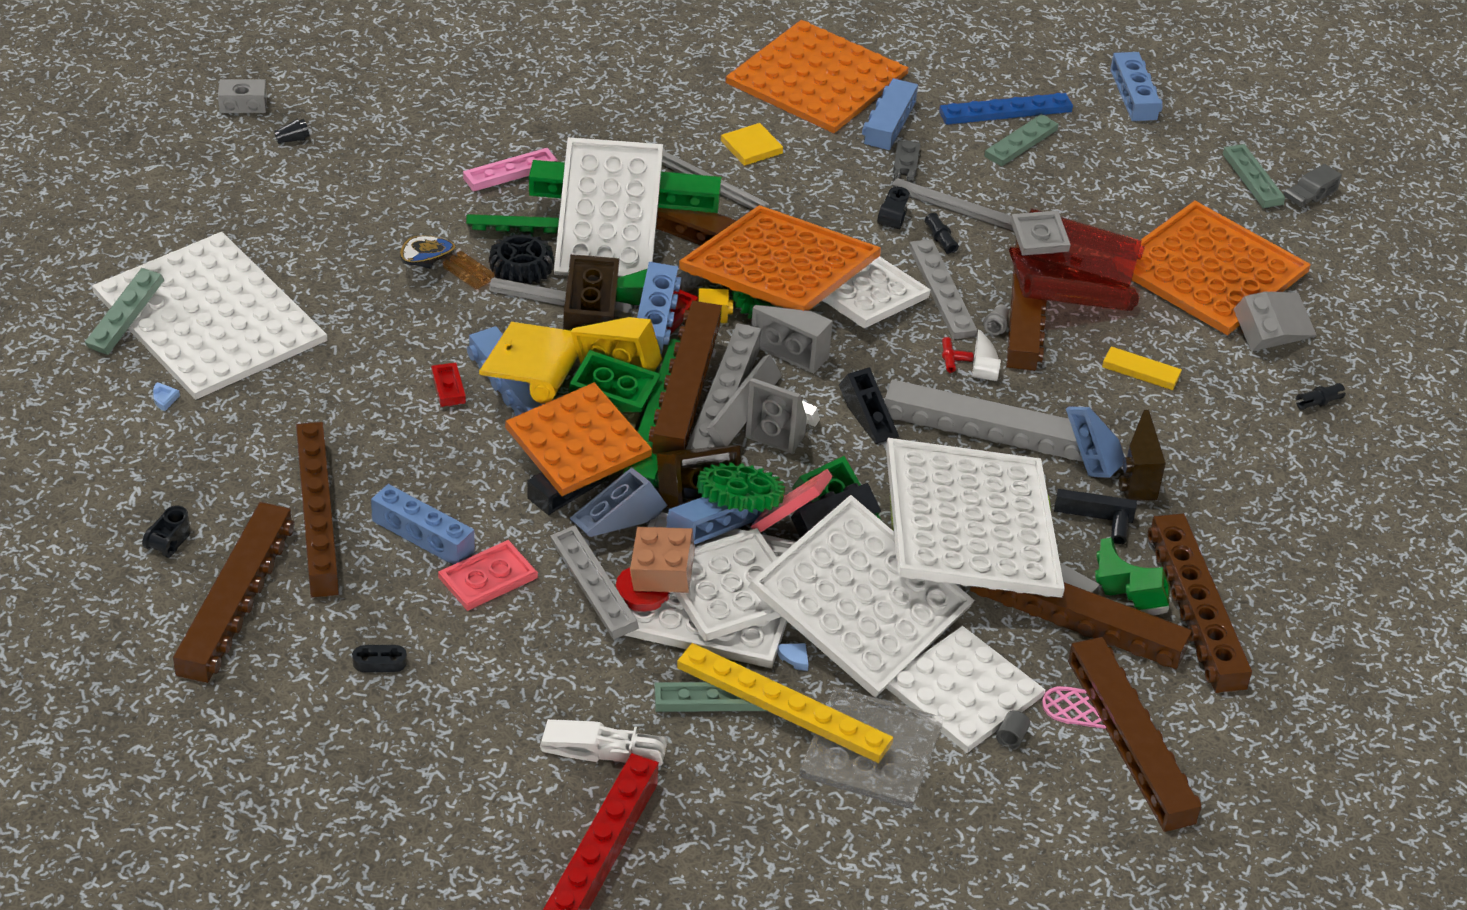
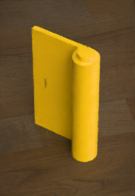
[479,322,578,404]

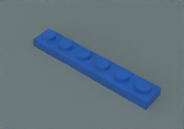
[939,93,1073,125]

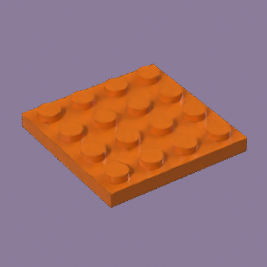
[505,382,652,496]

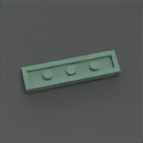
[984,114,1059,167]
[1223,144,1285,208]
[85,268,164,355]
[654,682,767,712]

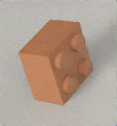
[630,527,695,593]

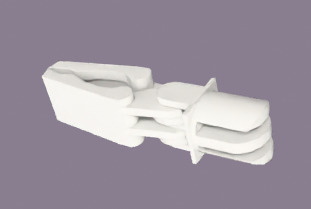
[540,719,668,766]

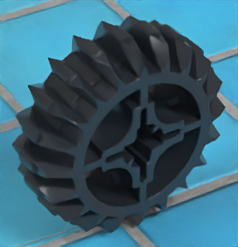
[489,233,554,285]

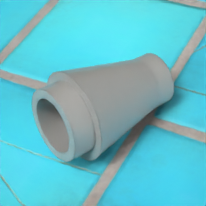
[983,304,1009,335]

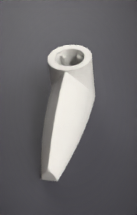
[972,330,1001,381]

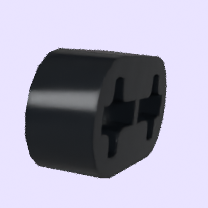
[352,645,407,673]

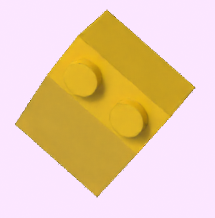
[571,317,662,372]

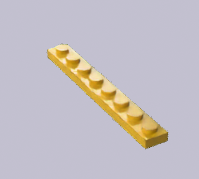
[677,643,893,763]

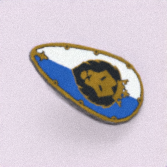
[400,236,455,269]

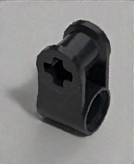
[877,186,910,230]
[142,505,191,558]

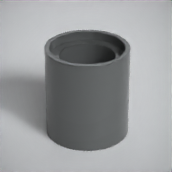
[996,710,1031,749]

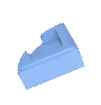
[153,382,180,411]
[777,643,808,671]

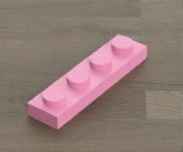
[463,148,558,192]

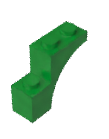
[1095,538,1170,610]

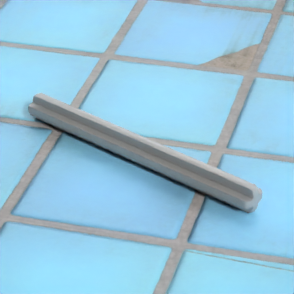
[662,151,770,210]
[892,178,1014,231]
[489,278,632,318]

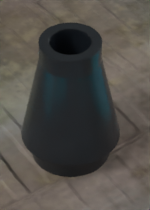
[274,118,310,144]

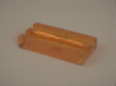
[443,251,494,290]

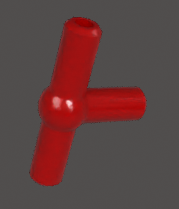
[942,337,974,373]

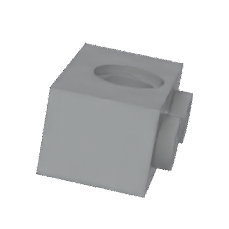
[218,79,267,113]

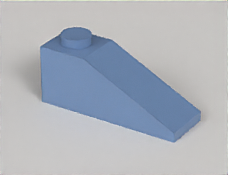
[1066,406,1125,478]

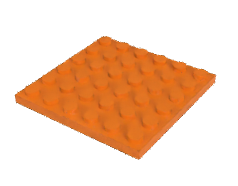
[725,20,909,133]
[1110,201,1311,335]
[679,205,881,311]

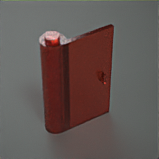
[1017,208,1145,287]
[1009,247,1139,311]

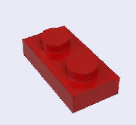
[431,362,466,407]

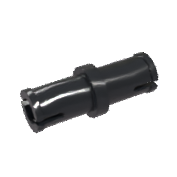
[924,213,959,254]
[1296,383,1346,410]

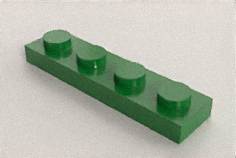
[466,214,559,234]

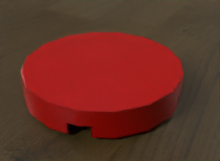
[616,567,671,612]

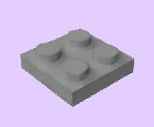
[1010,211,1071,255]

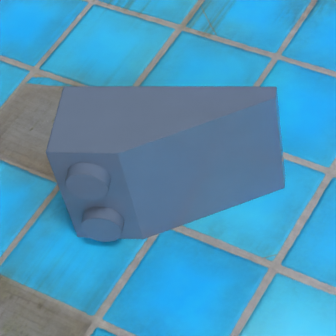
[570,467,667,537]

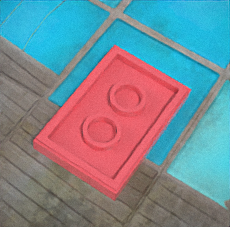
[751,469,833,533]
[438,540,538,611]

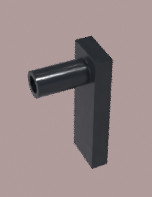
[1054,489,1137,545]

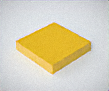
[721,123,783,166]

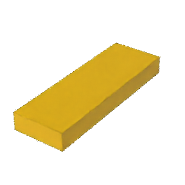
[1102,346,1182,390]

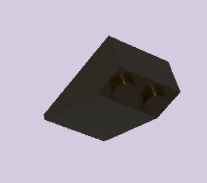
[563,254,620,331]
[1119,410,1166,501]
[657,445,741,508]

